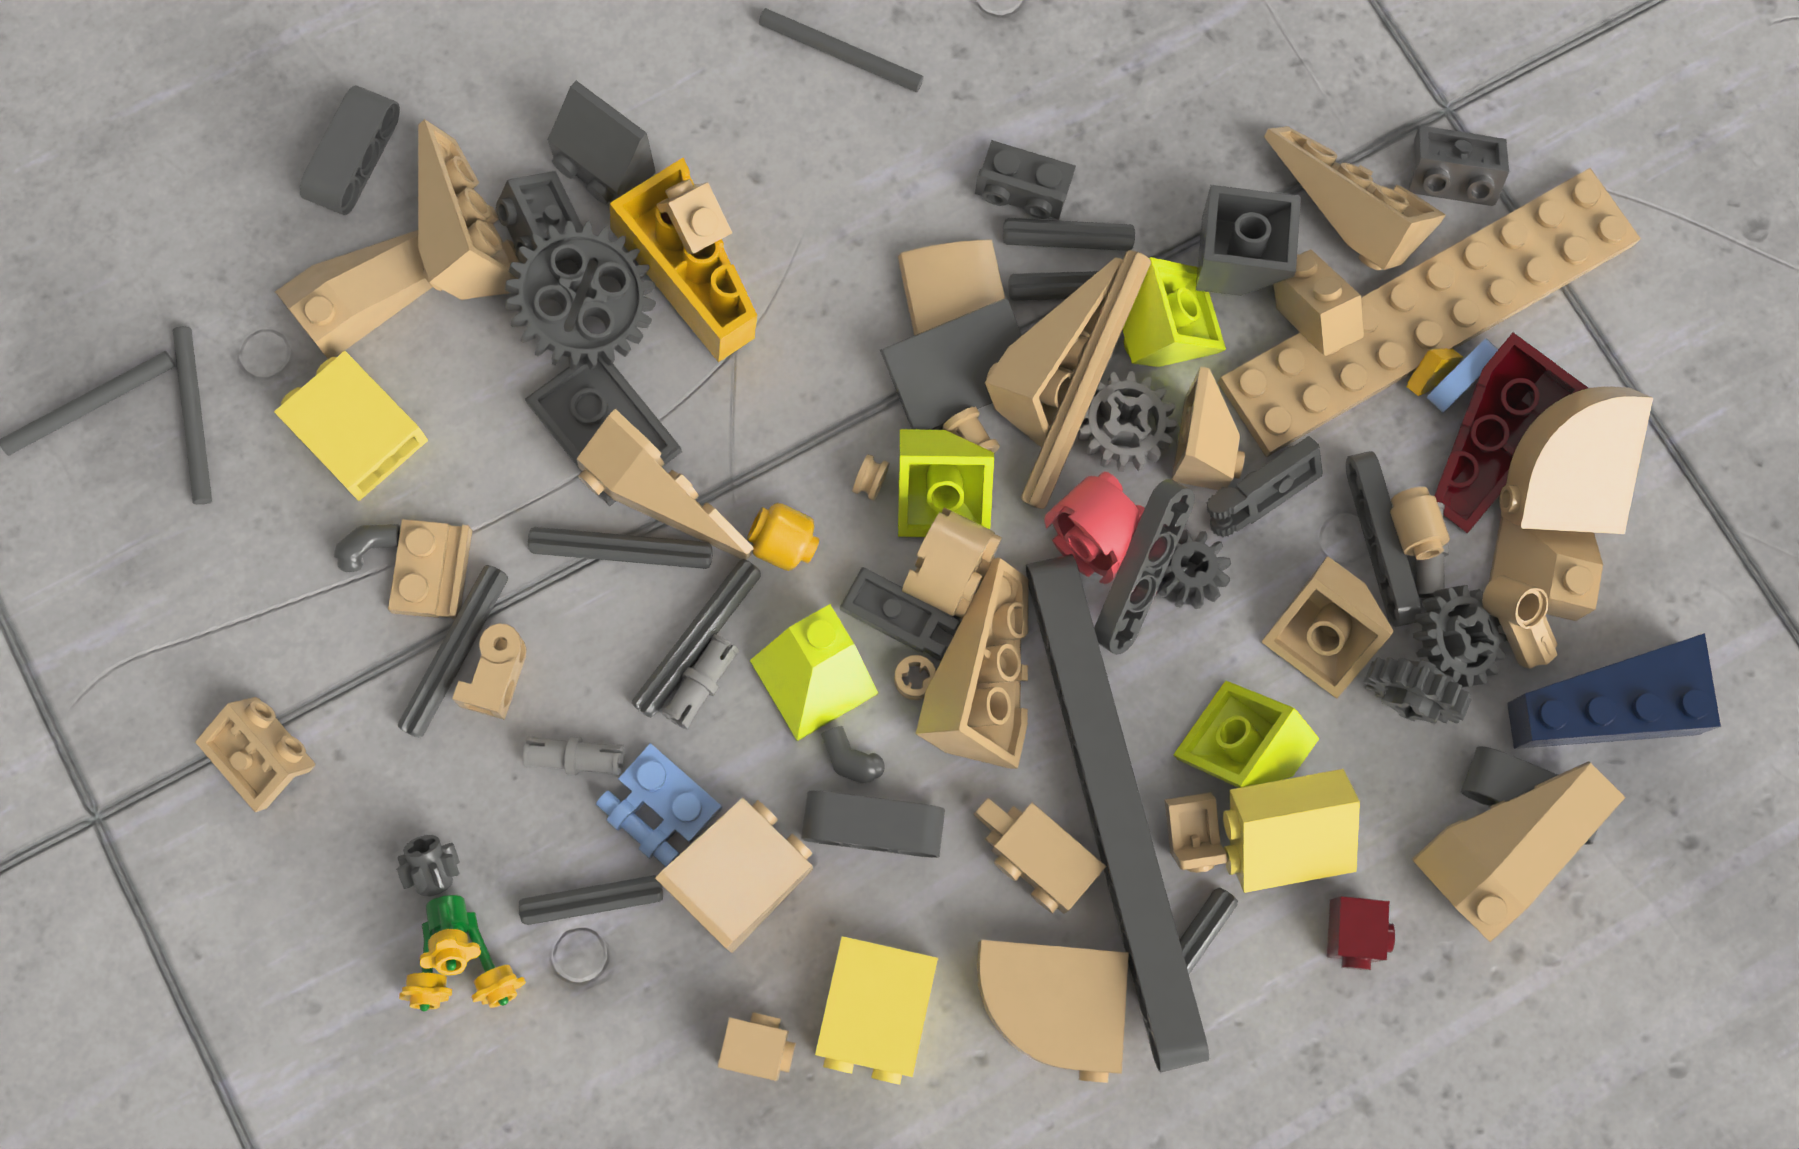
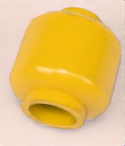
[747,503,820,571]

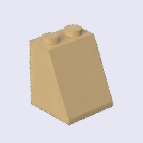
[655,798,813,953]

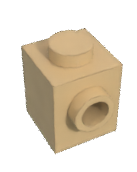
[717,1012,796,1081]

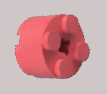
[1044,471,1145,584]

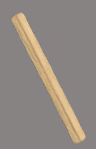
[1021,250,1151,509]

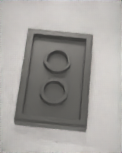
[880,298,1022,430]
[525,356,682,507]

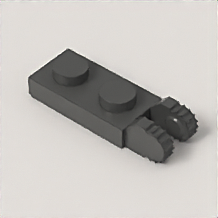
[1206,436,1323,538]
[840,567,961,661]

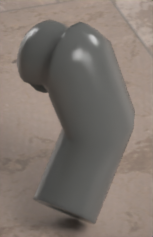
[334,524,400,572]
[821,726,885,783]

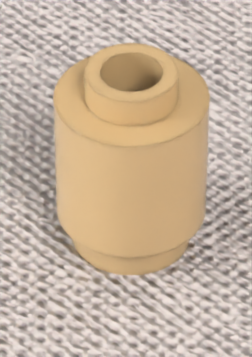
[1390,487,1450,560]

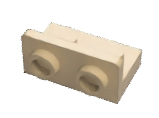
[195,697,315,812]

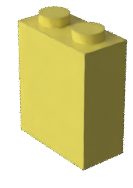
[274,351,428,501]
[1223,769,1360,893]
[815,936,938,1084]

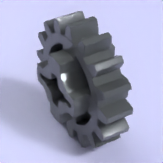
[1413,585,1508,688]
[1364,657,1472,724]

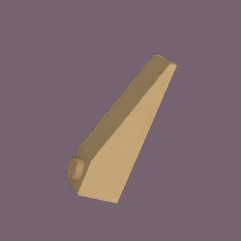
[418,119,520,300]
[1264,126,1446,270]
[275,230,432,359]
[985,257,1123,448]
[577,409,754,560]
[915,558,1028,769]
[1412,761,1626,942]

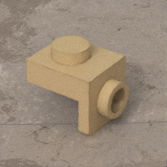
[656,179,732,254]
[1165,792,1227,873]

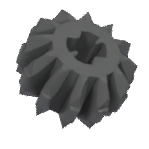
[1159,529,1231,609]

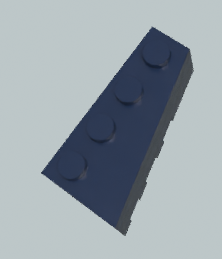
[1507,633,1721,749]

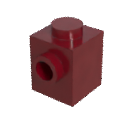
[1327,896,1395,970]

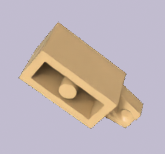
[1274,249,1364,356]
[974,798,1106,914]

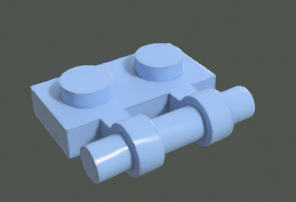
[596,743,722,867]

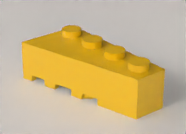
[610,157,757,363]

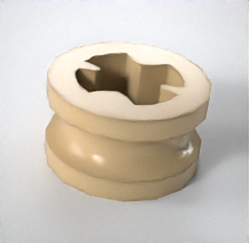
[853,454,890,501]
[894,655,936,700]

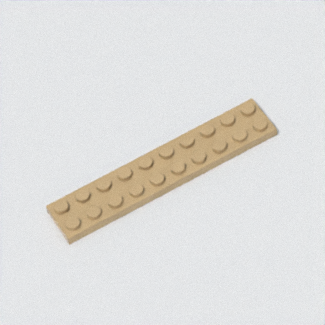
[1218,168,1641,457]

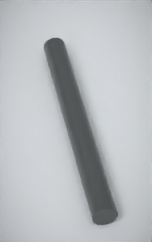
[759,8,924,93]
[172,326,212,505]
[0,351,176,456]

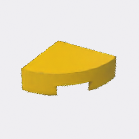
[1406,348,1463,396]

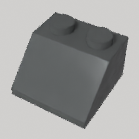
[548,80,656,205]
[1196,185,1301,296]

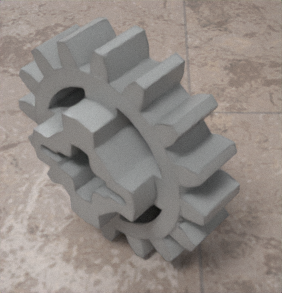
[1077,371,1177,472]

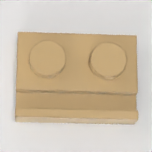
[388,519,472,619]

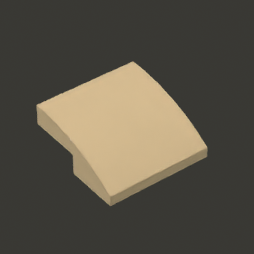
[898,239,1005,335]

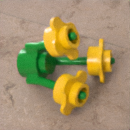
[399,895,526,1011]

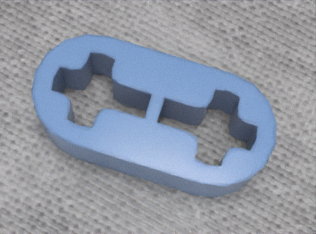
[1426,338,1498,413]

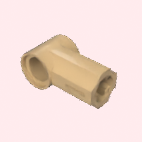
[1482,575,1558,669]

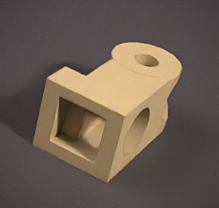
[452,623,527,720]

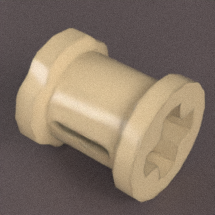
[942,407,1000,453]

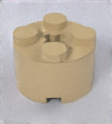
[902,507,1002,619]

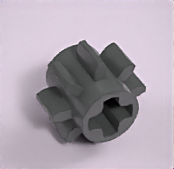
[396,835,460,896]

